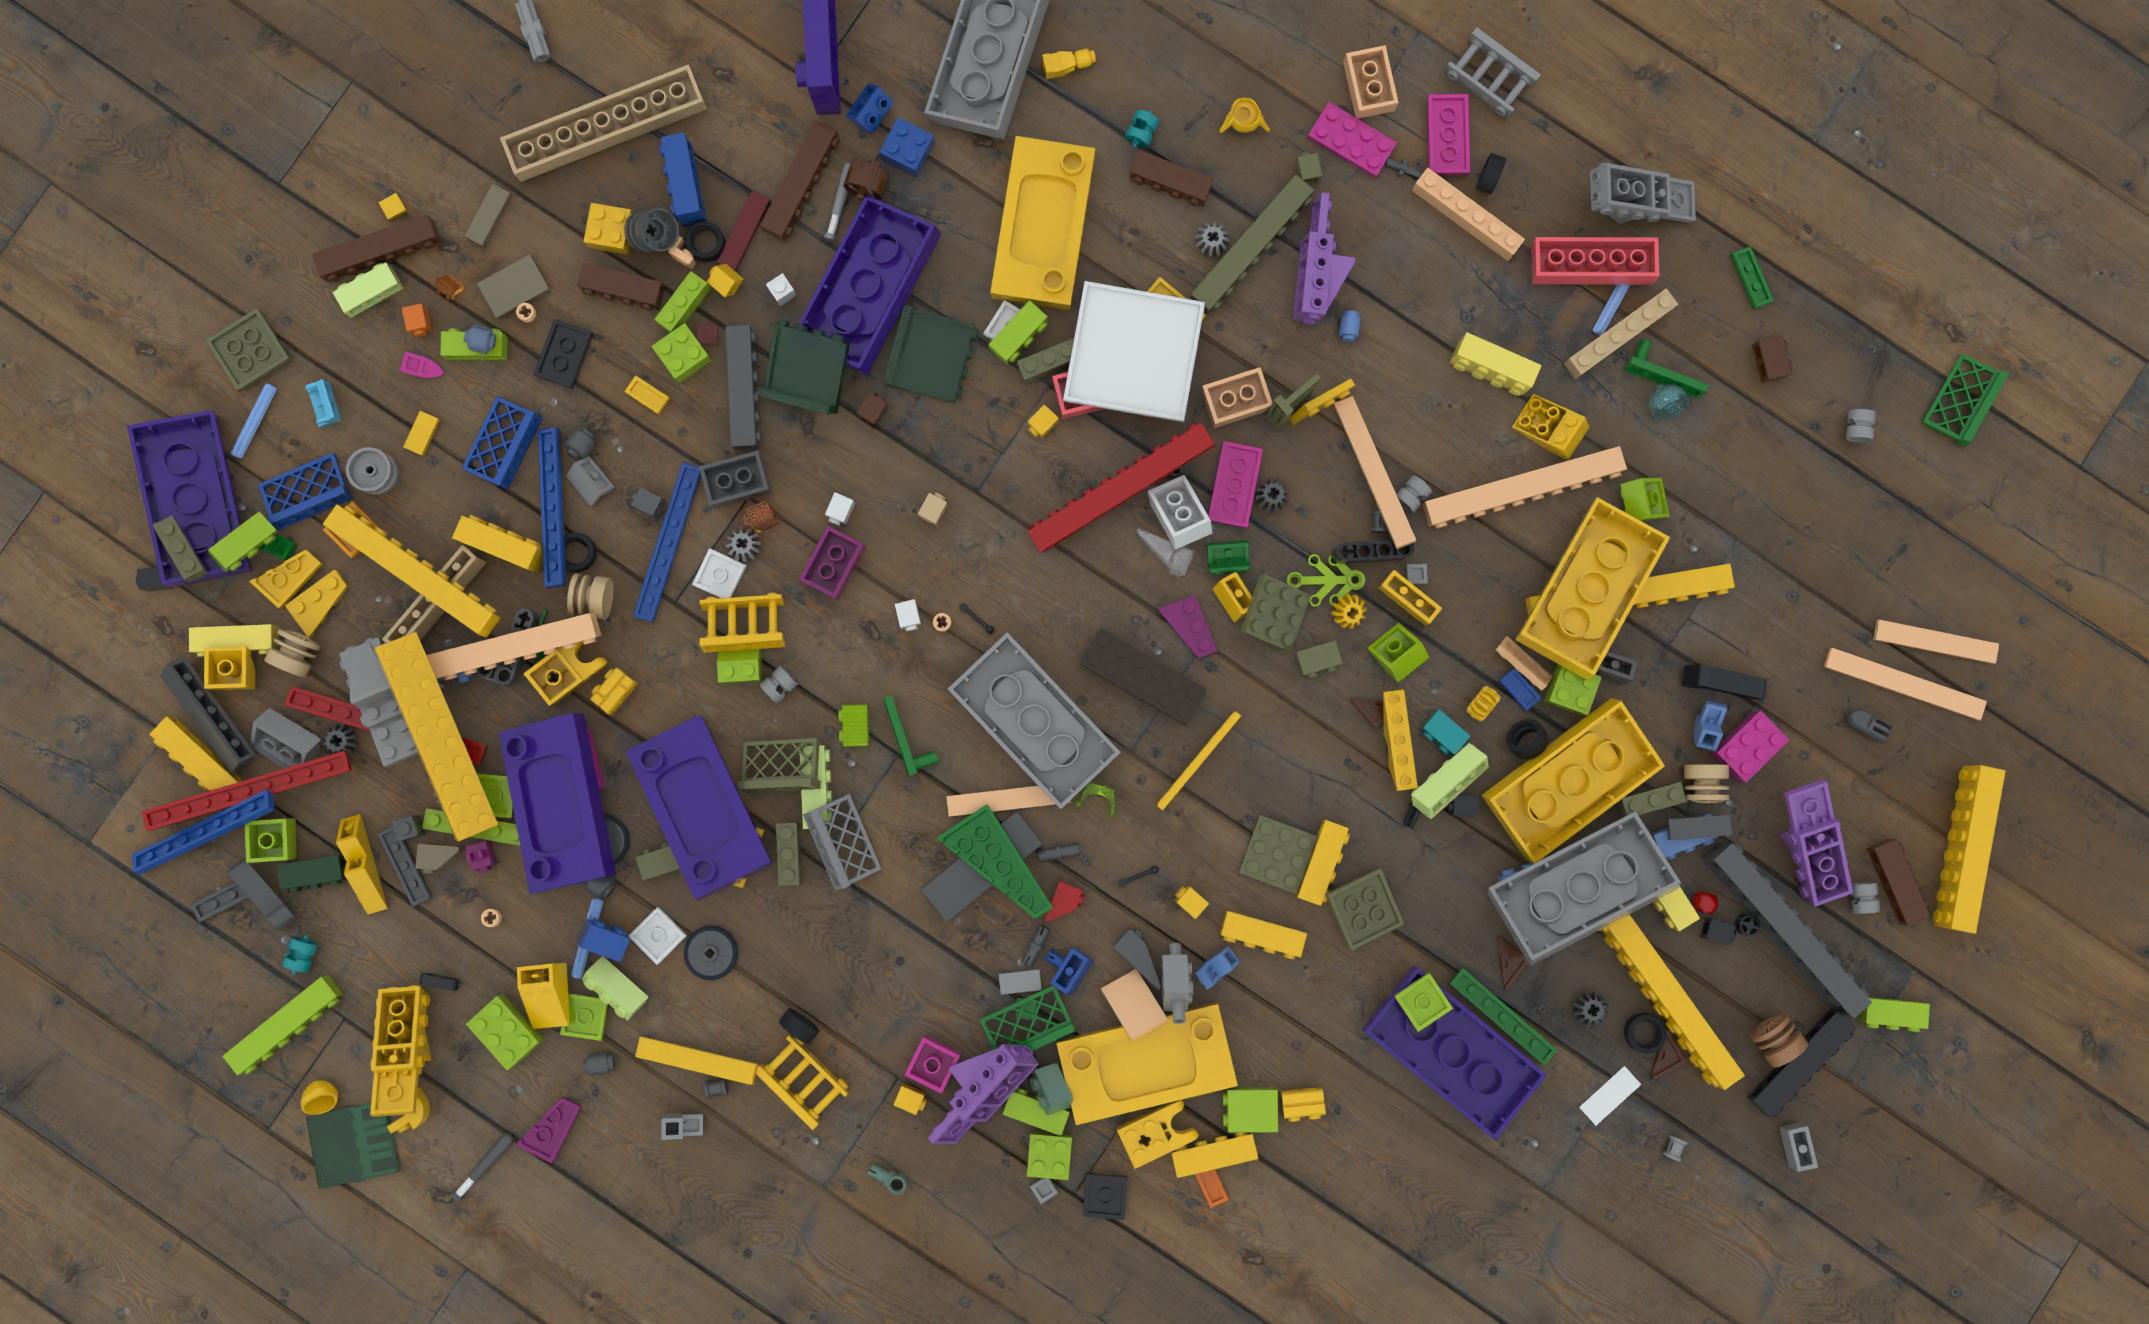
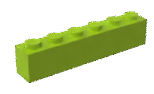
[222,975,343,1076]

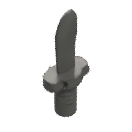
[1385,157,1424,178]

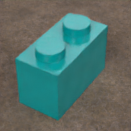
[1420,709,1470,755]

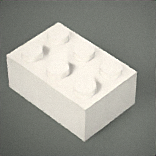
[1148,475,1212,550]

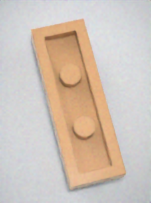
[1496,636,1553,691]

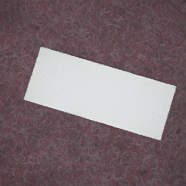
[1579,1066,1641,1126]

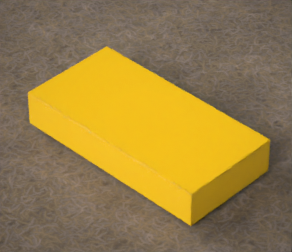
[624,375,670,415]
[403,411,440,456]

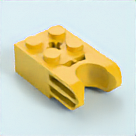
[524,641,608,707]
[1117,1100,1199,1169]

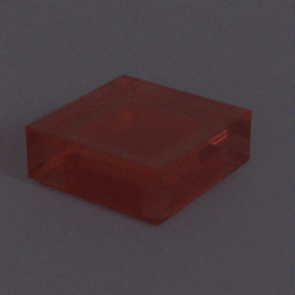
[697,324,718,345]

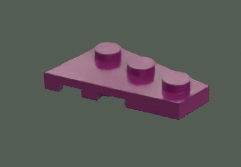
[1157,595,1217,659]
[515,1097,582,1163]

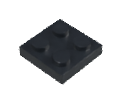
[1083,1173,1128,1220]

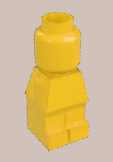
[1042,49,1096,80]

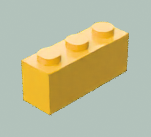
[1378,570,1442,626]

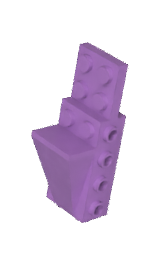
[1293,192,1356,326]
[1780,779,1853,907]
[928,1044,1039,1144]

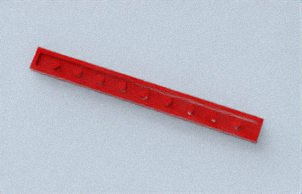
[284,686,488,765]
[141,751,352,831]

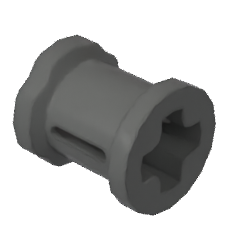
[1371,511,1389,533]
[704,1078,729,1099]

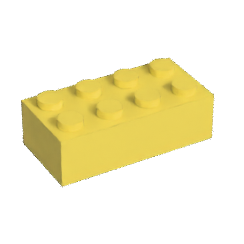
[1449,332,1542,396]

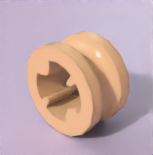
[516,303,537,323]
[933,613,951,632]
[481,909,502,927]

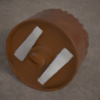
[843,157,889,201]

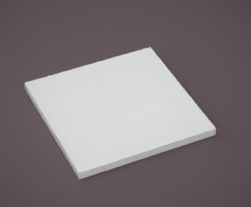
[1063,281,1205,423]

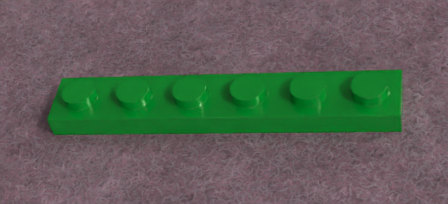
[1449,967,1557,1066]

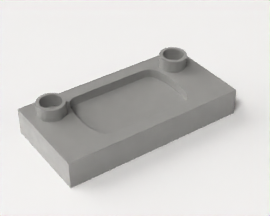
[924,0,1049,140]
[948,632,1121,809]
[1487,811,1681,966]

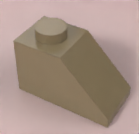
[415,843,465,874]

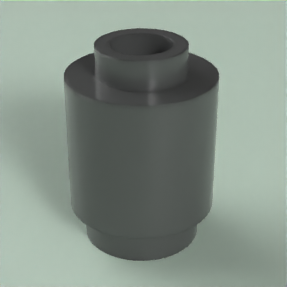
[583,1052,615,1076]

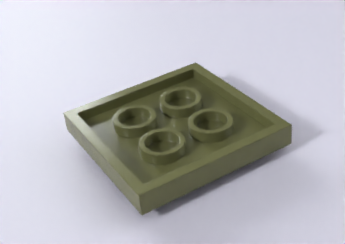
[205,308,292,392]
[1240,573,1311,652]
[1238,815,1318,894]
[1325,868,1404,951]

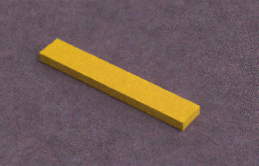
[1156,711,1241,811]
[635,1036,758,1085]

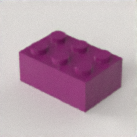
[799,525,866,601]

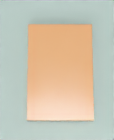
[1101,969,1168,1041]

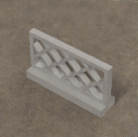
[803,794,881,890]

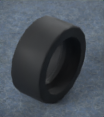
[1476,153,1506,194]
[685,221,726,262]
[564,532,597,572]
[1506,719,1548,760]
[779,1008,820,1044]
[1624,1013,1667,1054]

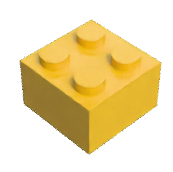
[583,203,633,255]

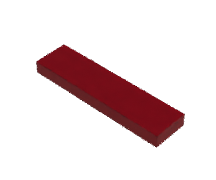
[717,191,771,272]

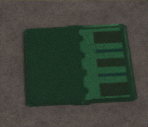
[306,1103,400,1189]

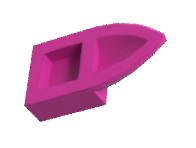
[400,352,444,378]

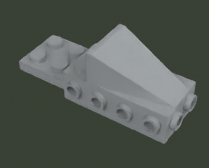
[1590,163,1696,224]
[339,637,418,768]

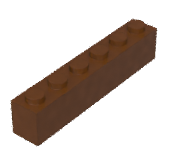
[760,120,840,242]
[312,214,441,282]

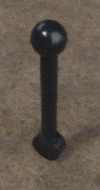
[960,603,994,634]
[1118,866,1159,887]

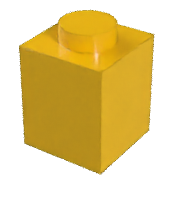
[707,264,744,297]
[1027,405,1059,439]
[894,1083,927,1115]

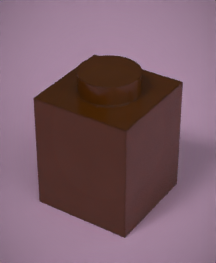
[857,393,888,427]

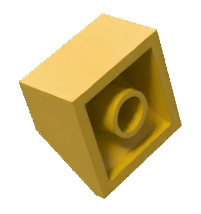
[204,646,256,691]

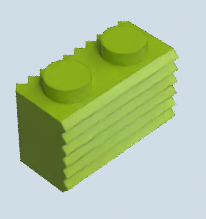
[838,705,869,747]

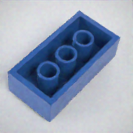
[659,132,707,227]

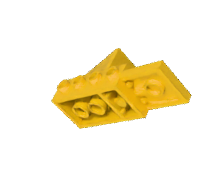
[370,985,431,1117]

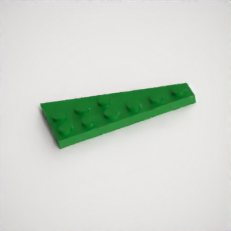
[936,804,1054,919]

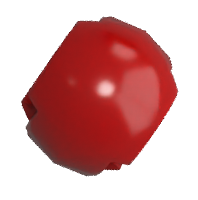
[1692,891,1719,914]

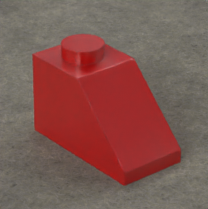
[1045,881,1085,922]

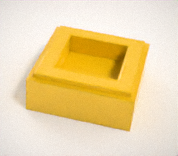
[378,193,408,221]

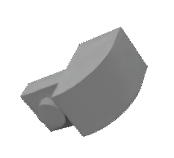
[661,1113,703,1140]

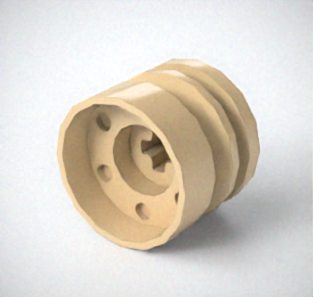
[567,573,614,620]
[264,628,321,678]
[1684,765,1730,803]

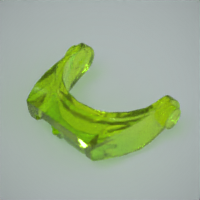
[1076,782,1116,817]

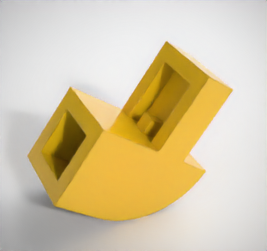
[387,1087,430,1134]

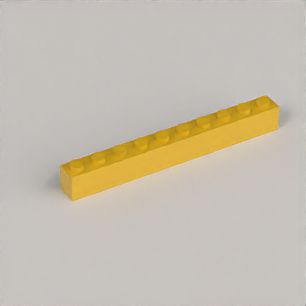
[323,504,501,638]
[1525,564,1735,616]

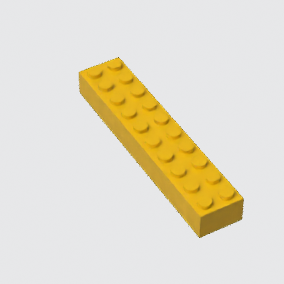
[373,632,498,842]
[1599,914,1745,1090]

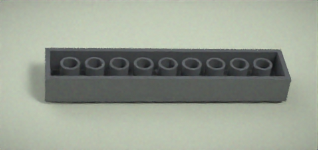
[1701,842,1872,1019]

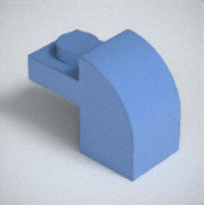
[1693,700,1728,751]
[1195,945,1240,990]

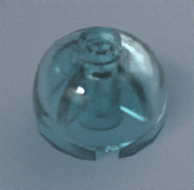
[1648,384,1691,423]

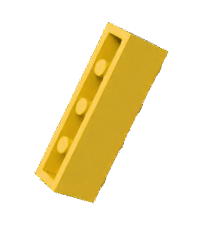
[1295,820,1350,906]
[1219,910,1307,960]
[1171,1132,1259,1178]

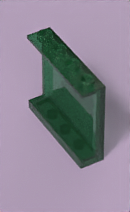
[884,304,978,403]
[757,320,851,414]

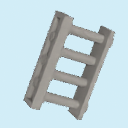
[1444,27,1541,118]

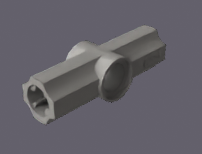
[515,0,551,62]

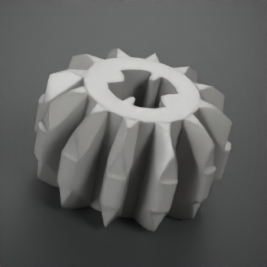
[1195,222,1230,257]
[726,527,761,562]

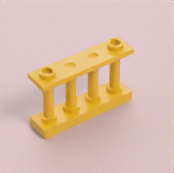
[700,593,785,653]
[756,1034,850,1130]

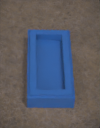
[1498,667,1542,711]

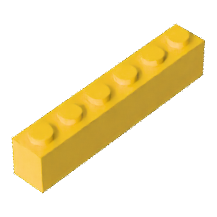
[149,716,244,791]

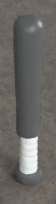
[451,1132,514,1202]

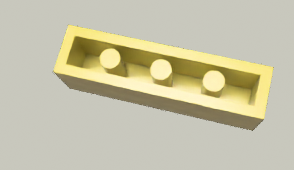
[189,624,279,657]
[1652,886,1700,931]

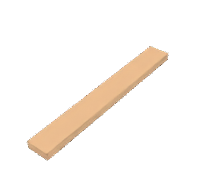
[1334,396,1416,549]
[1823,648,1987,721]

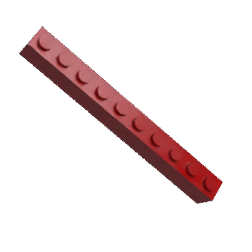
[1027,422,1216,553]

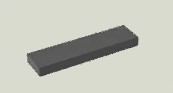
[377,826,433,907]

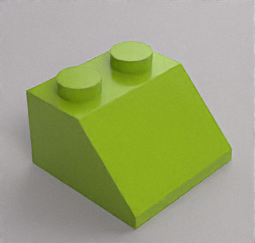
[1620,478,1670,522]
[1367,623,1429,683]
[717,649,763,684]

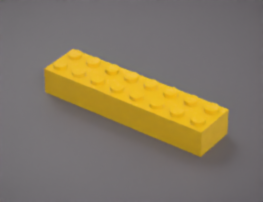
[1933,765,2006,934]

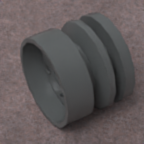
[624,208,679,252]

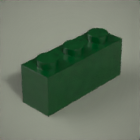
[277,855,347,893]

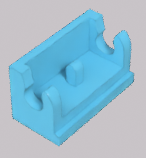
[305,379,342,428]

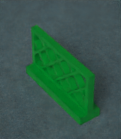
[1922,354,2010,448]
[980,985,1075,1051]

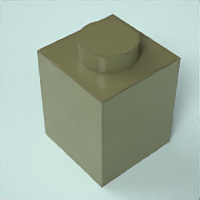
[1296,152,1322,184]

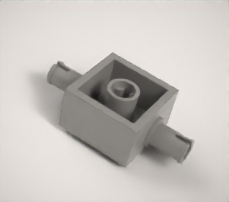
[1161,943,1193,1024]

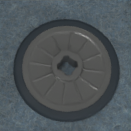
[604,814,630,865]
[684,926,738,980]

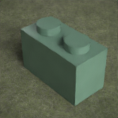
[1030,1063,1073,1115]

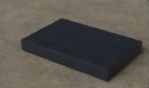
[533,319,594,390]

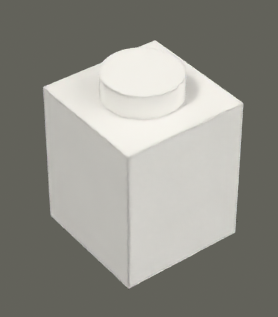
[766,273,797,307]
[825,492,855,526]
[895,599,922,632]

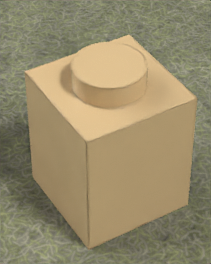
[918,492,948,526]

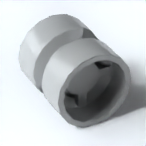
[1846,409,1876,443]
[1396,475,1432,514]
[759,665,798,704]
[1850,882,1881,914]

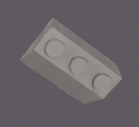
[250,708,322,769]

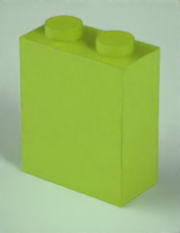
[1222,1087,1278,1132]

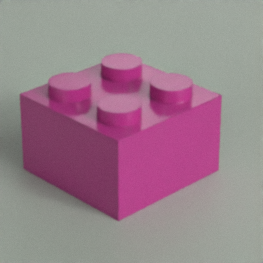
[905,1035,961,1094]

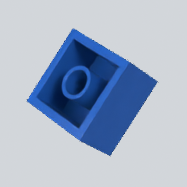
[879,117,935,177]
[577,917,630,962]

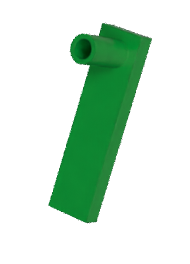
[1624,339,1708,399]
[883,695,939,777]

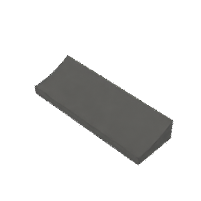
[922,812,1043,923]

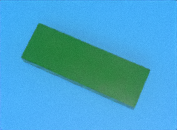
[1730,246,1774,310]

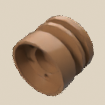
[1750,1012,1808,1067]

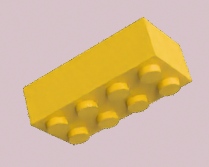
[452,515,543,574]

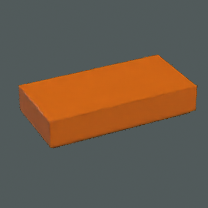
[1195,1169,1229,1209]

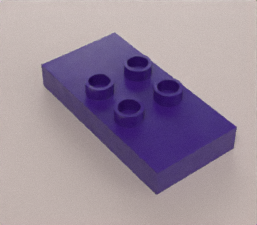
[1361,965,1547,1140]

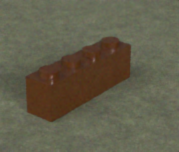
[1129,150,1213,207]
[577,262,665,311]
[1867,839,1930,925]

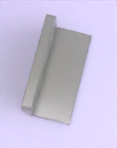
[566,456,614,506]

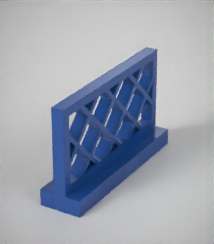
[462,396,543,490]
[258,453,353,530]

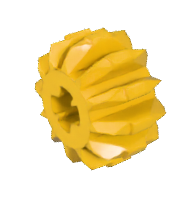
[1331,594,1367,629]
[1467,686,1500,721]

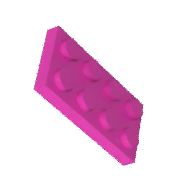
[1427,94,1470,175]
[1307,102,1397,178]
[1208,441,1263,529]

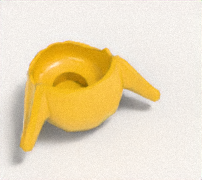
[1220,98,1270,133]

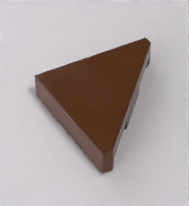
[1350,698,1384,729]
[1497,936,1528,990]
[1651,1028,1687,1081]

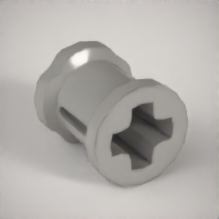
[1663,1135,1688,1162]

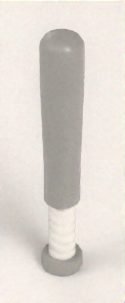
[824,163,850,241]

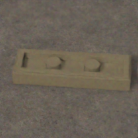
[464,184,512,247]

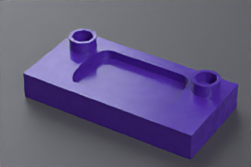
[795,0,841,115]
[792,195,941,376]
[127,410,253,588]
[498,713,616,894]
[625,715,774,901]

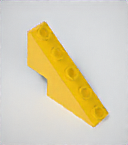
[1383,689,1418,791]
[336,814,388,915]

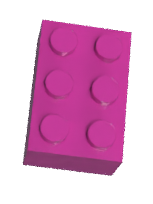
[1709,710,1790,783]

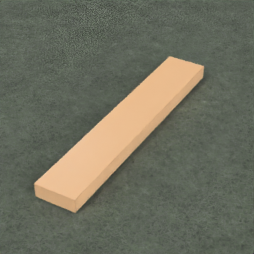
[1873,620,1999,664]
[946,786,1071,817]

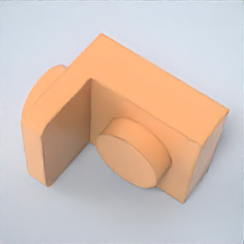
[669,236,697,270]

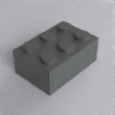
[699,450,772,509]

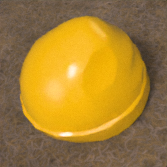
[300,1080,339,1115]

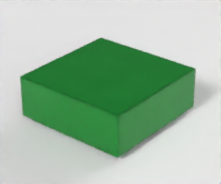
[1016,997,1038,1020]

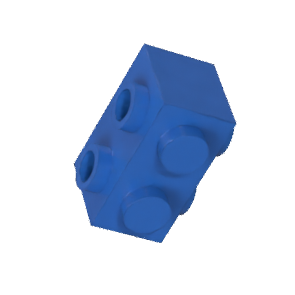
[846,83,894,134]

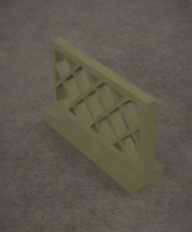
[1266,374,1321,431]
[737,738,821,793]

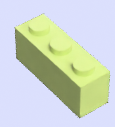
[332,262,404,318]
[582,956,648,1021]

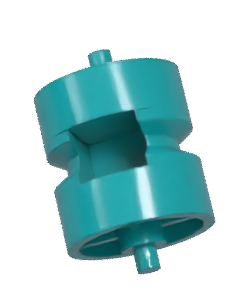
[1124,110,1160,148]
[282,934,318,975]

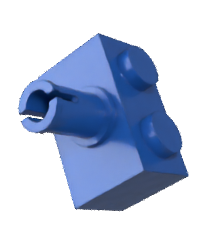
[1045,948,1095,995]

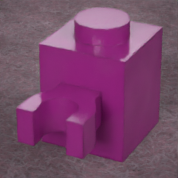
[465,840,497,873]

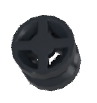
[1735,914,1760,936]

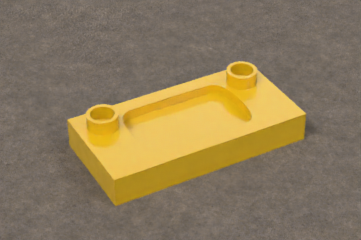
[990,136,1095,311]
[1515,497,1670,681]
[1481,698,1665,864]
[1056,1002,1238,1125]

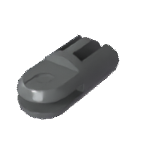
[1847,709,1893,744]

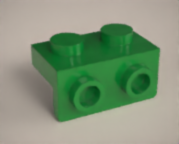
[1207,540,1250,575]

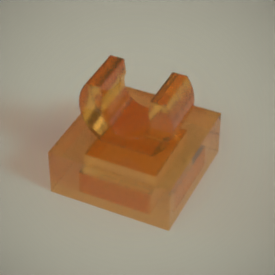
[434,274,464,301]

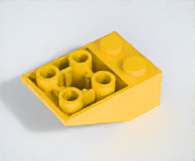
[1512,394,1589,460]
[517,963,570,1029]

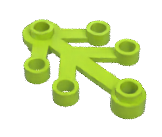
[1286,554,1366,607]

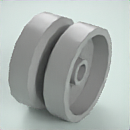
[346,447,400,496]

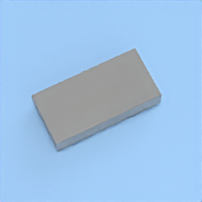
[999,969,1042,995]

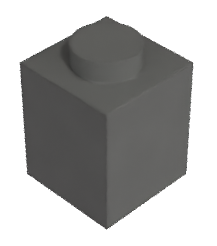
[631,487,666,519]
[392,815,426,841]

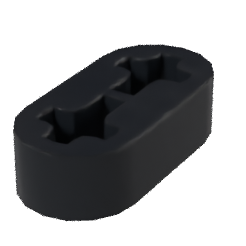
[419,973,460,991]

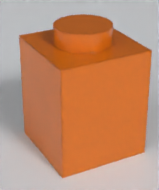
[402,303,433,337]

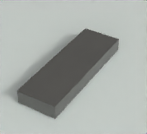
[1666,815,1732,840]
[190,882,249,923]

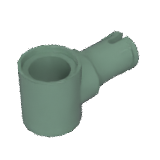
[867,1163,908,1195]

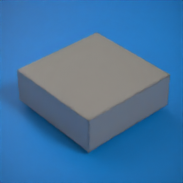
[1406,564,1428,585]
[1030,1178,1058,1204]

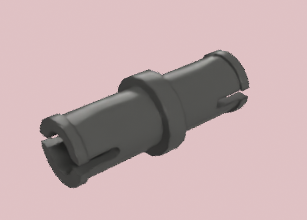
[1038,842,1081,863]
[1021,924,1051,967]

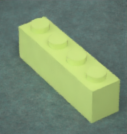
[1411,743,1489,819]
[800,745,833,829]

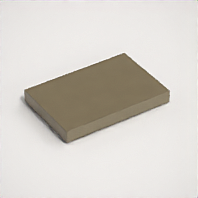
[477,254,551,319]

